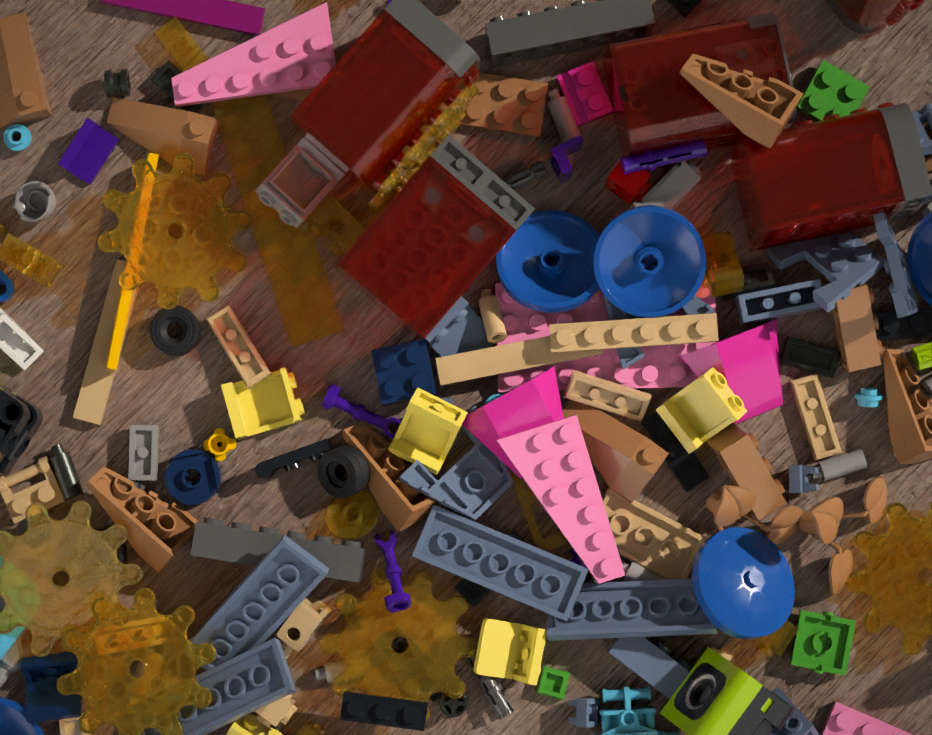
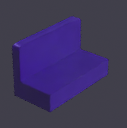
[58,118,119,185]
[549,135,583,183]

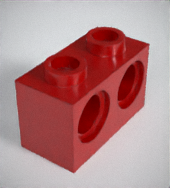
[604,155,651,206]

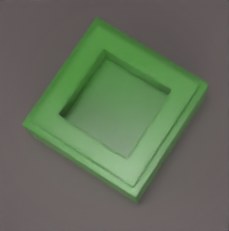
[536,665,570,700]

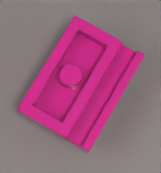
[556,61,613,127]

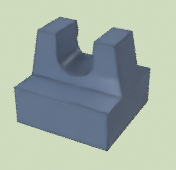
[789,465,819,494]
[568,697,600,728]

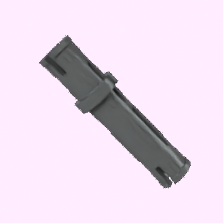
[457,638,515,720]

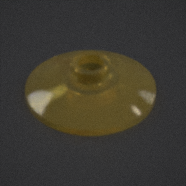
[325,490,379,540]

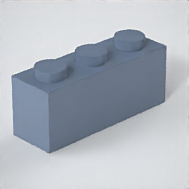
[734,279,822,326]
[607,637,693,699]

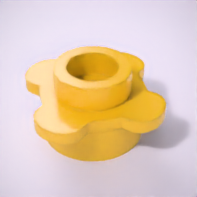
[203,428,237,461]

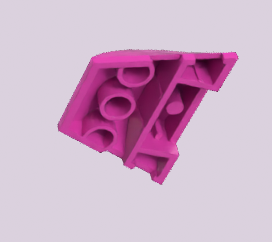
[679,319,783,424]
[462,367,564,479]

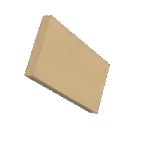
[602,487,707,580]

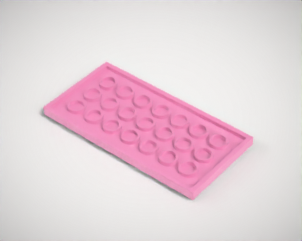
[495,277,716,393]

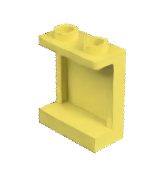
[221,367,305,440]
[656,367,747,454]
[388,388,468,475]

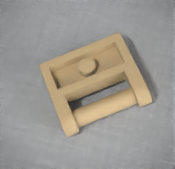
[0,456,67,524]

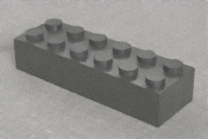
[485,0,655,68]
[190,517,366,582]

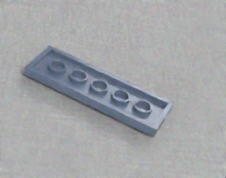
[412,505,589,622]
[181,535,329,670]
[547,578,717,641]
[131,638,296,735]

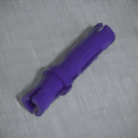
[621,139,707,175]

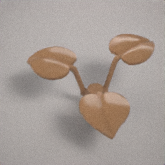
[799,477,887,596]
[706,485,803,544]

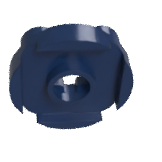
[165,449,221,505]

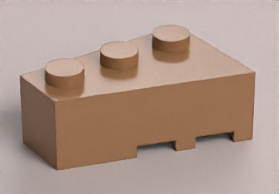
[822,281,883,372]
[705,423,787,521]

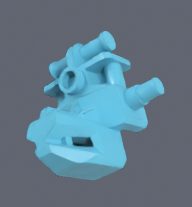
[596,686,678,735]

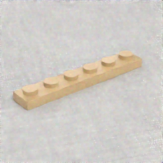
[549,313,719,353]

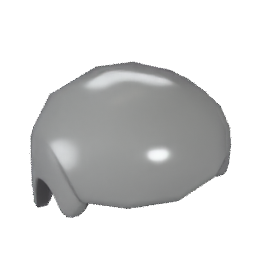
[14,181,56,223]

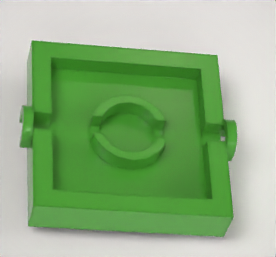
[796,60,870,131]
[789,609,856,676]

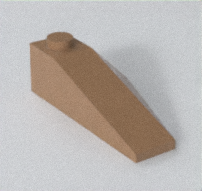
[0,12,53,130]
[680,54,803,149]
[106,97,219,176]
[883,349,932,464]
[562,400,669,504]
[341,422,440,532]
[86,466,198,573]

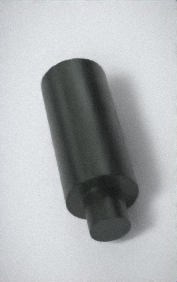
[50,443,84,500]

